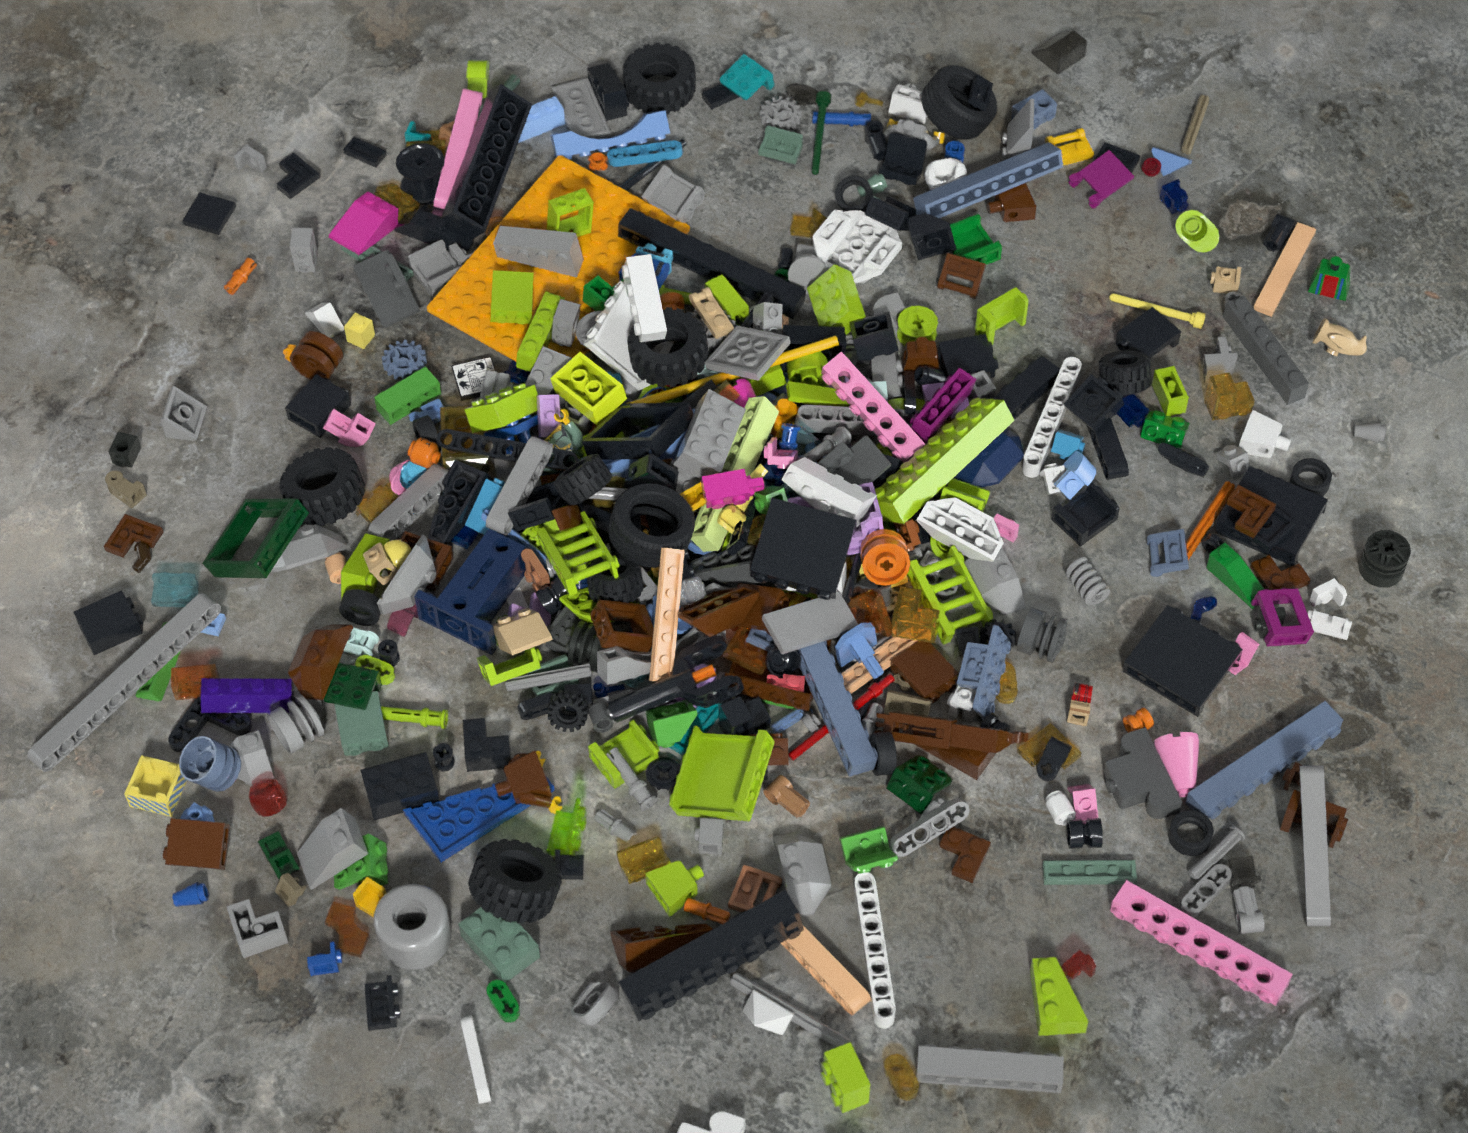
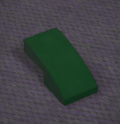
[258,831,299,880]

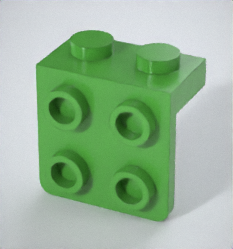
[839,826,898,874]
[334,833,388,890]

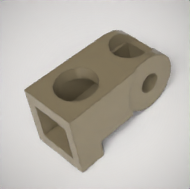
[105,470,147,509]

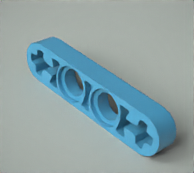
[607,140,683,167]

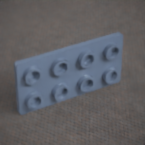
[957,625,1011,720]

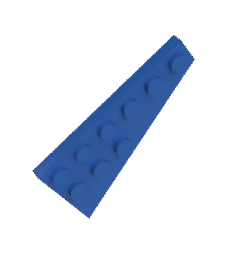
[403,777,555,862]

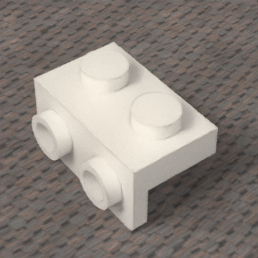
[947,685,977,718]

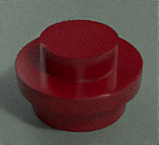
[1142,157,1162,177]

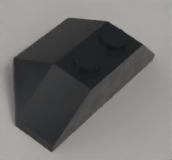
[394,203,473,253]

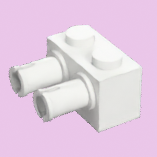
[888,83,928,124]

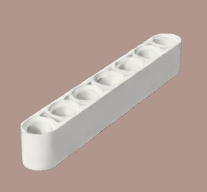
[1022,357,1082,478]
[854,872,895,1029]

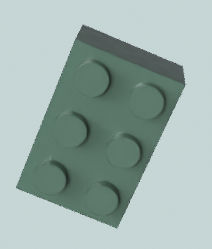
[458,907,540,983]

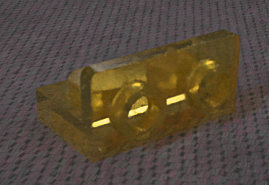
[355,483,400,524]

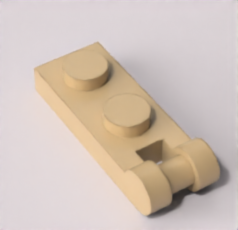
[689,287,734,339]

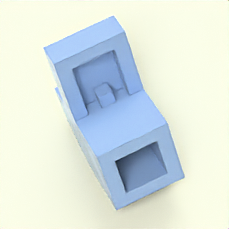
[1054,451,1096,500]

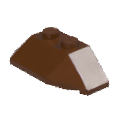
[678,584,759,637]
[288,624,353,700]

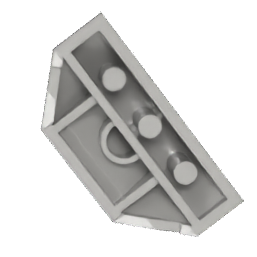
[270,524,347,573]
[377,534,436,615]
[964,547,1026,615]
[773,832,832,917]

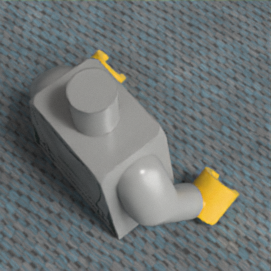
[885,118,945,157]

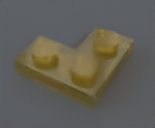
[1017,723,1082,770]

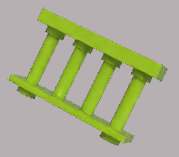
[536,511,620,596]
[906,545,993,645]

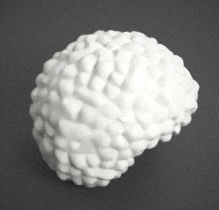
[924,158,967,190]

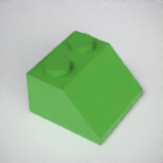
[645,700,697,748]

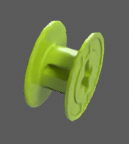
[897,306,938,346]

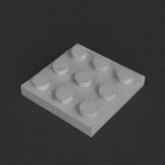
[705,325,791,381]

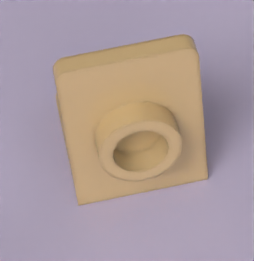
[363,543,398,585]

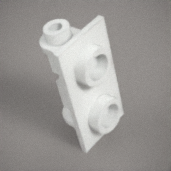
[1308,609,1352,640]

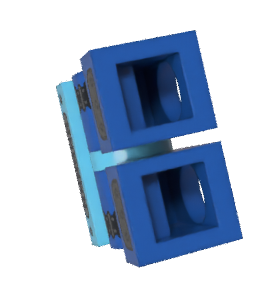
[619,243,673,290]

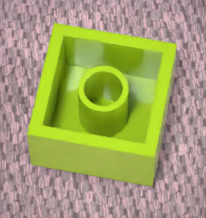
[821,1042,870,1113]

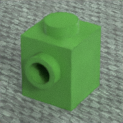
[754,486,788,515]

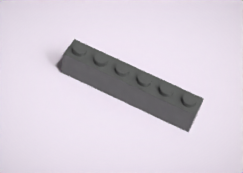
[1223,295,1309,405]

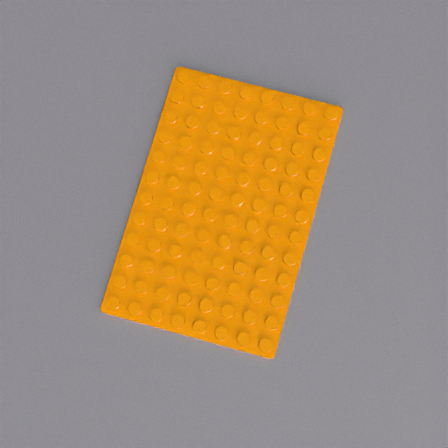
[427,155,690,362]

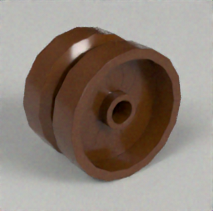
[290,331,344,380]

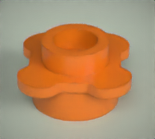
[588,152,608,171]

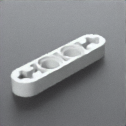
[460,1015,491,1104]

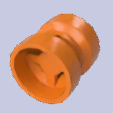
[1123,707,1154,733]

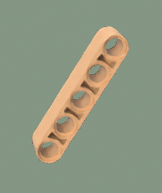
[781,926,871,1015]

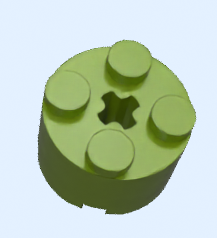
[787,351,829,387]

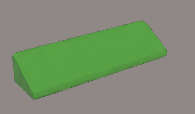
[135,622,181,701]

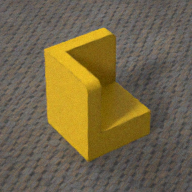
[353,877,386,917]

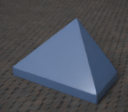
[1151,148,1192,176]

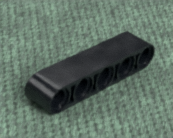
[1087,418,1129,480]

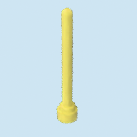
[1109,293,1206,329]

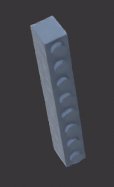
[913,142,1063,218]
[796,641,878,777]
[1186,701,1343,820]

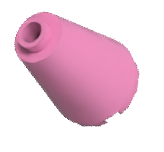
[1154,732,1199,797]

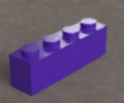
[201,678,292,713]

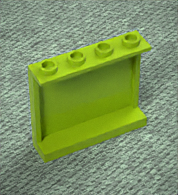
[669,726,775,822]

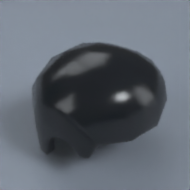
[765,646,801,677]

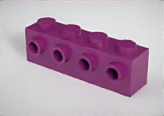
[910,368,977,444]

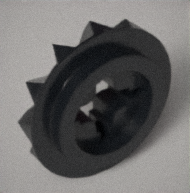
[646,757,681,791]

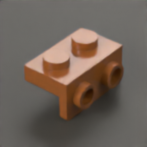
[893,519,921,552]

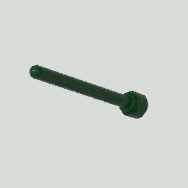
[811,91,832,175]

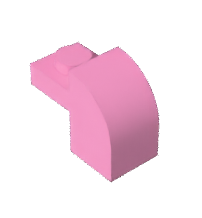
[323,409,376,447]

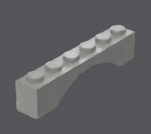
[597,628,726,685]

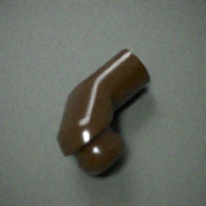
[132,542,152,573]

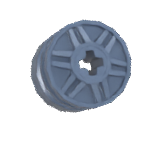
[179,736,241,792]

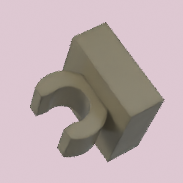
[275,873,306,907]

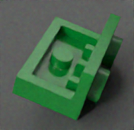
[1141,411,1190,448]

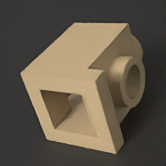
[1210,267,1241,294]

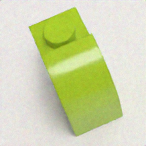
[467,60,489,99]

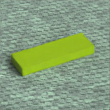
[786,381,850,407]

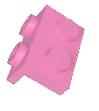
[764,437,798,469]

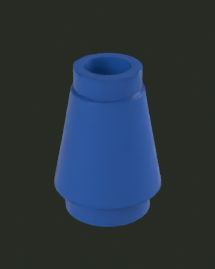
[172,882,209,907]

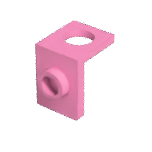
[1229,632,1259,675]
[1067,784,1098,821]

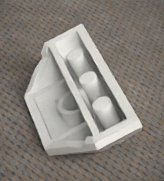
[917,498,1004,562]

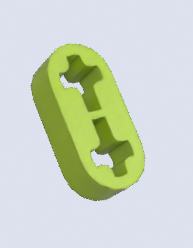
[355,655,395,685]

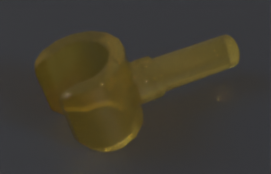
[855,92,883,108]

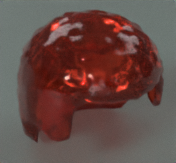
[249,778,287,817]

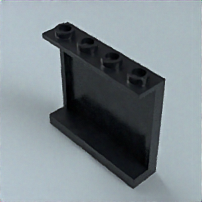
[1215,466,1328,566]
[750,498,857,600]
[1123,605,1243,717]

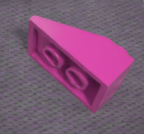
[329,191,398,255]

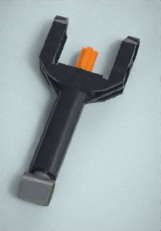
[588,635,744,733]

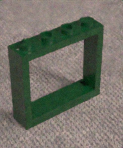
[202,499,309,578]

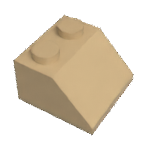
[492,608,553,655]

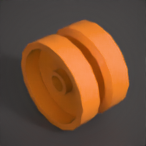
[860,529,910,586]

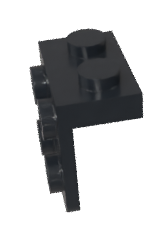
[878,132,927,185]

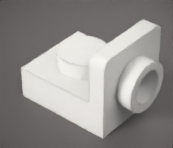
[1040,463,1065,495]
[1309,578,1347,607]

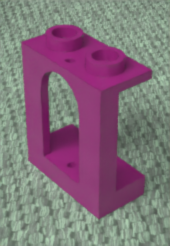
[1251,588,1314,647]

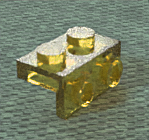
[374,183,420,223]
[616,836,671,884]

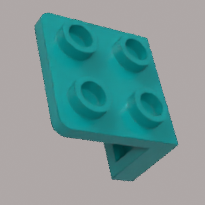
[720,54,775,100]

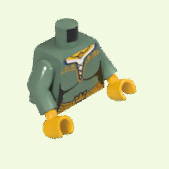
[543,409,584,474]

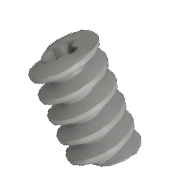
[1066,557,1110,606]

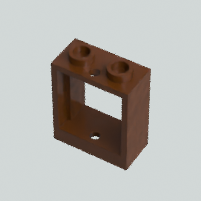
[387,531,453,592]
[590,600,654,652]

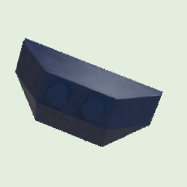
[954,428,1024,487]

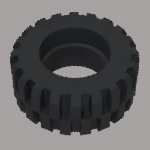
[623,42,696,115]
[627,307,709,388]
[279,447,365,526]
[468,839,562,924]

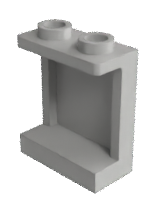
[642,165,706,223]
[408,240,462,299]

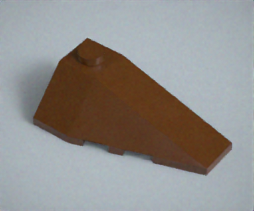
[902,724,996,780]
[610,923,713,973]

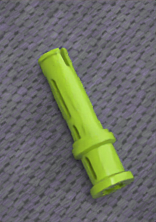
[381,706,448,729]

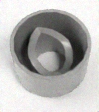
[373,884,452,970]

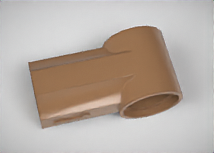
[763,775,810,818]

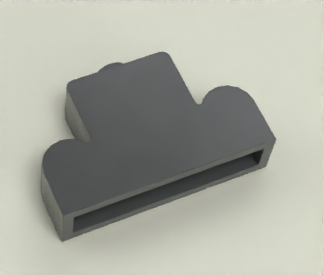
[1104,727,1182,819]

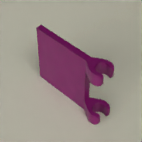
[1069,150,1134,209]

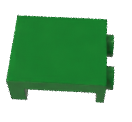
[950,214,1002,265]

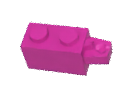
[701,469,765,509]

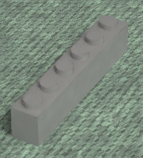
[916,1044,1063,1093]

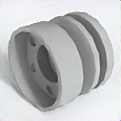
[267,695,324,754]

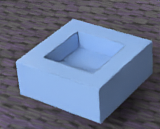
[200,613,226,636]

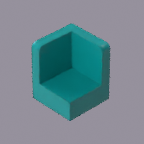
[405,121,432,147]

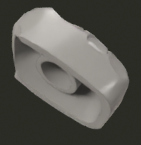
[571,982,619,1026]

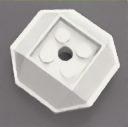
[813,210,902,284]

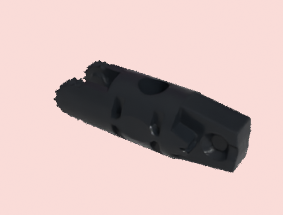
[1158,442,1209,478]

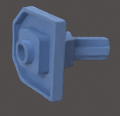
[835,623,884,679]

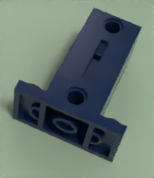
[414,529,526,655]

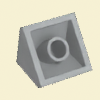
[161,386,207,441]

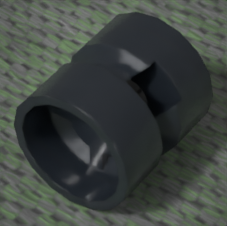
[536,577,568,615]
[1067,818,1103,849]

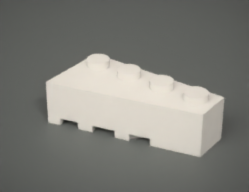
[622,254,667,342]
[782,457,877,528]

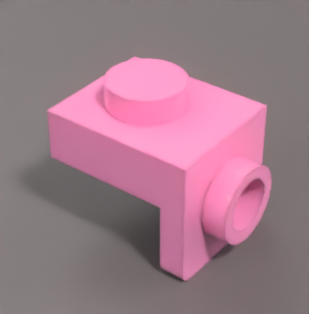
[993,514,1019,543]

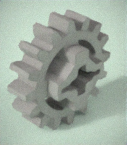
[760,96,802,131]

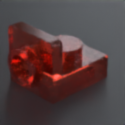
[1061,950,1097,980]

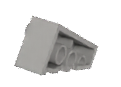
[493,226,584,278]

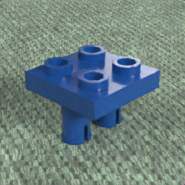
[483,414,538,454]

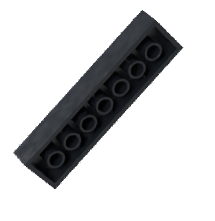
[441,84,532,239]
[618,889,804,1021]

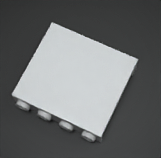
[584,281,675,391]

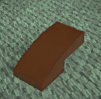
[552,505,583,531]

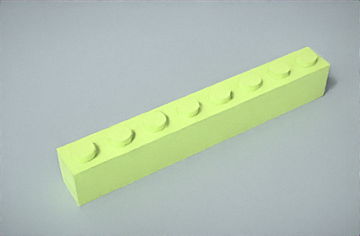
[691,396,779,552]

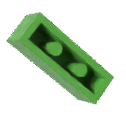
[374,367,441,425]

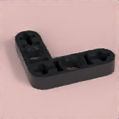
[168,696,252,752]

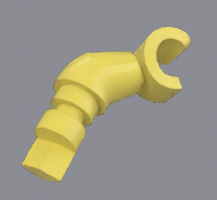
[717,464,768,534]

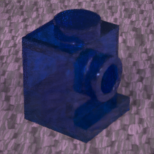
[1159,179,1189,215]
[1115,394,1150,428]

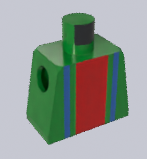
[1308,256,1350,301]

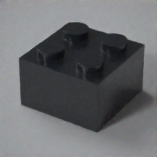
[850,312,899,361]

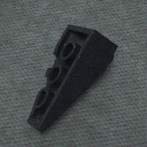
[428,460,494,545]

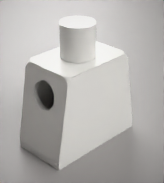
[1239,410,1291,458]

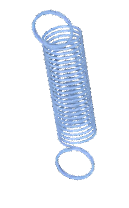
[767,709,813,734]

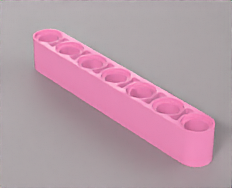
[434,89,483,209]

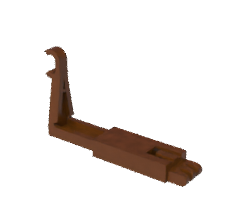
[874,711,1028,753]

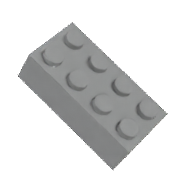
[673,389,746,480]

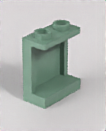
[334,691,389,756]

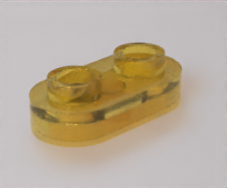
[996,662,1018,704]
[884,1054,919,1100]

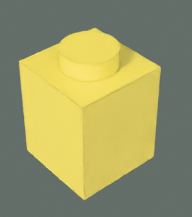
[344,313,375,349]

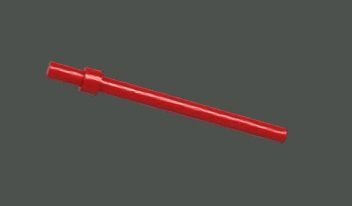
[788,674,895,761]

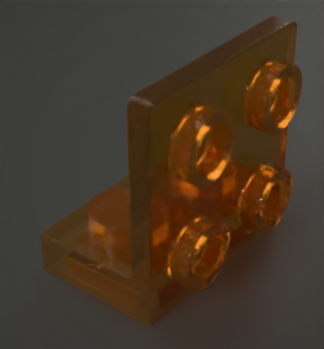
[846,589,894,637]

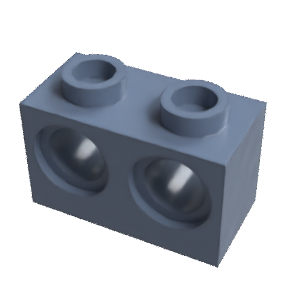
[1011,89,1057,129]

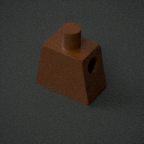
[987,183,1037,222]
[901,337,940,375]

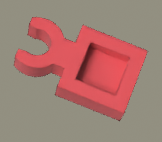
[767,674,805,692]

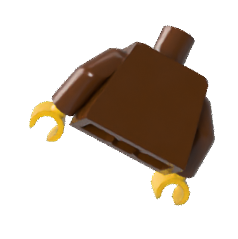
[494,750,563,814]

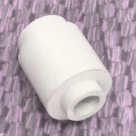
[1046,791,1076,826]

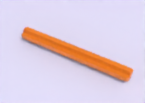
[1186,481,1235,560]

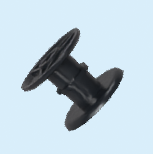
[396,143,445,205]

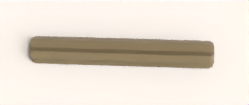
[1181,95,1210,155]

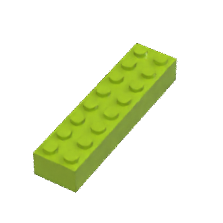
[875,398,1014,524]

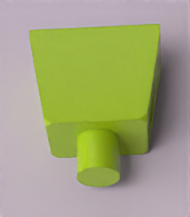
[645,861,704,917]

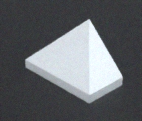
[742,990,794,1035]

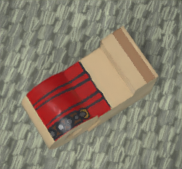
[1067,682,1093,726]

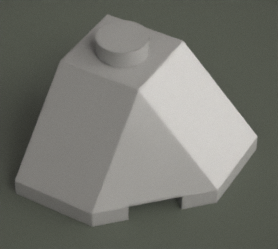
[229,730,275,787]

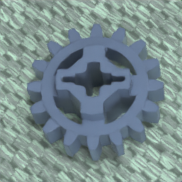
[382,340,427,380]

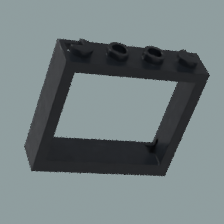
[582,402,693,460]

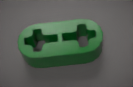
[486,980,520,1023]

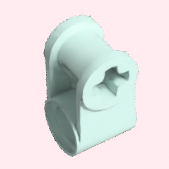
[343,627,379,657]

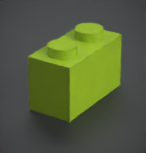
[1152,366,1189,416]

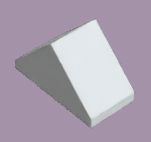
[305,302,344,338]

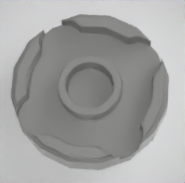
[788,255,828,294]

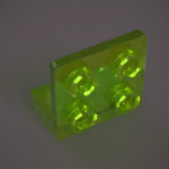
[546,798,587,856]

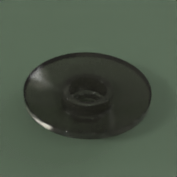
[785,84,819,106]

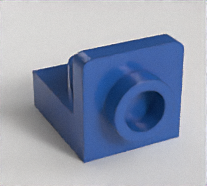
[307,941,342,976]

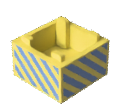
[124,755,187,817]

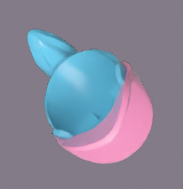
[389,460,442,495]

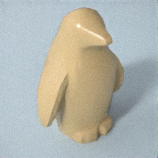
[1312,318,1367,357]

